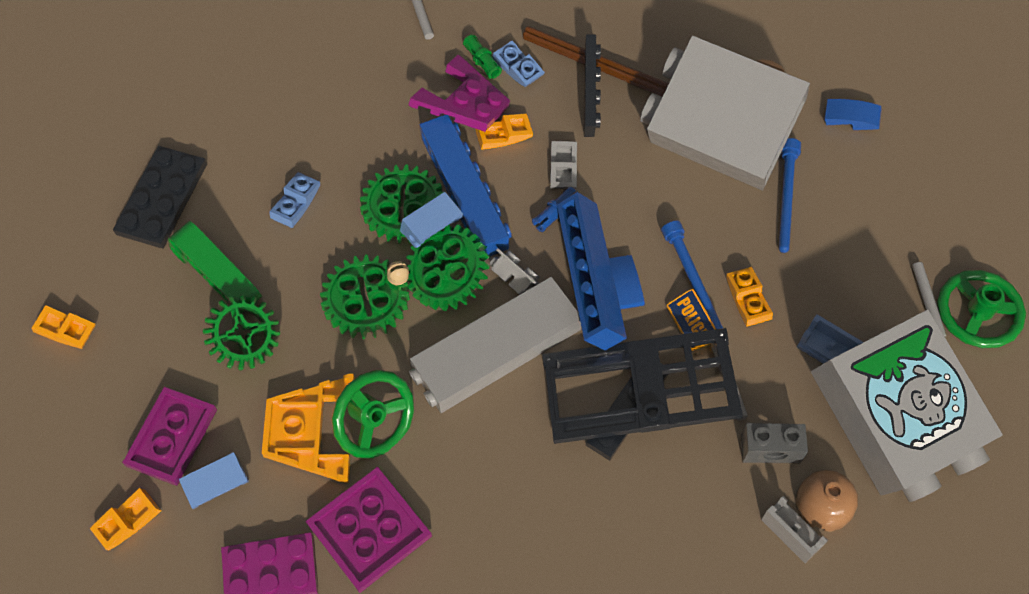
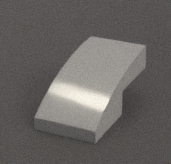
[550,141,577,189]

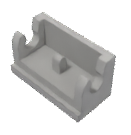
[761,496,828,563]

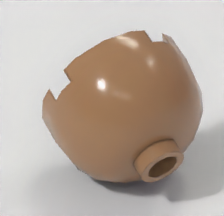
[796,470,858,532]

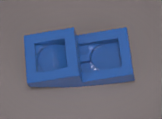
[825,99,882,130]
[609,255,645,309]

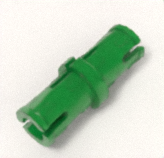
[463,34,502,79]

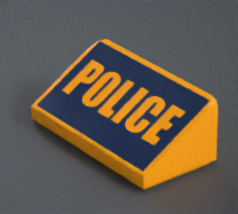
[666,289,716,351]

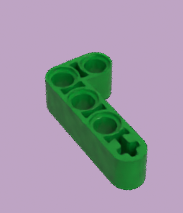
[168,221,262,314]

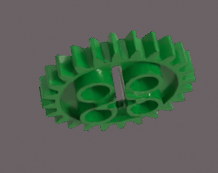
[360,164,444,243]
[406,224,490,311]
[320,255,410,339]

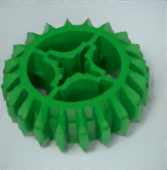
[202,295,280,371]

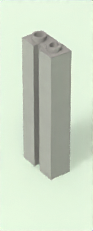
[409,277,581,413]

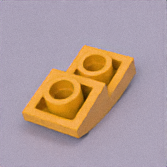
[726,267,773,327]

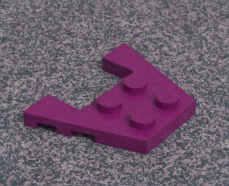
[408,55,510,132]

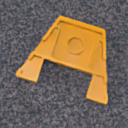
[262,373,355,483]

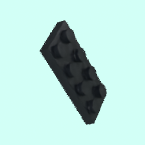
[113,146,207,249]

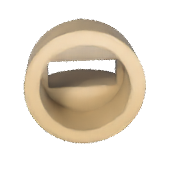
[387,261,409,285]

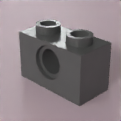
[741,423,808,463]

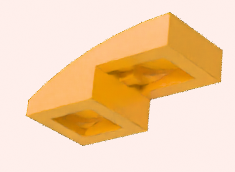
[475,114,533,150]
[31,305,96,349]
[90,488,162,550]

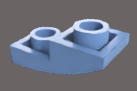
[493,41,545,87]
[270,172,320,228]

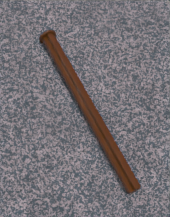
[523,26,669,97]

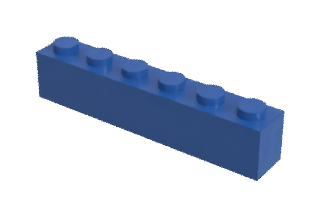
[419,115,512,257]
[557,192,627,350]

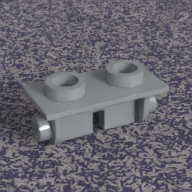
[489,249,540,295]

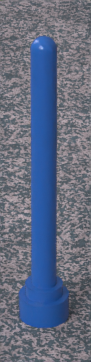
[779,138,801,253]
[661,221,723,329]

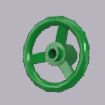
[937,270,1026,349]
[332,370,414,459]

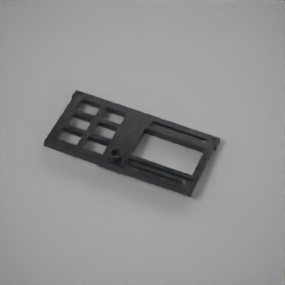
[542,328,743,444]

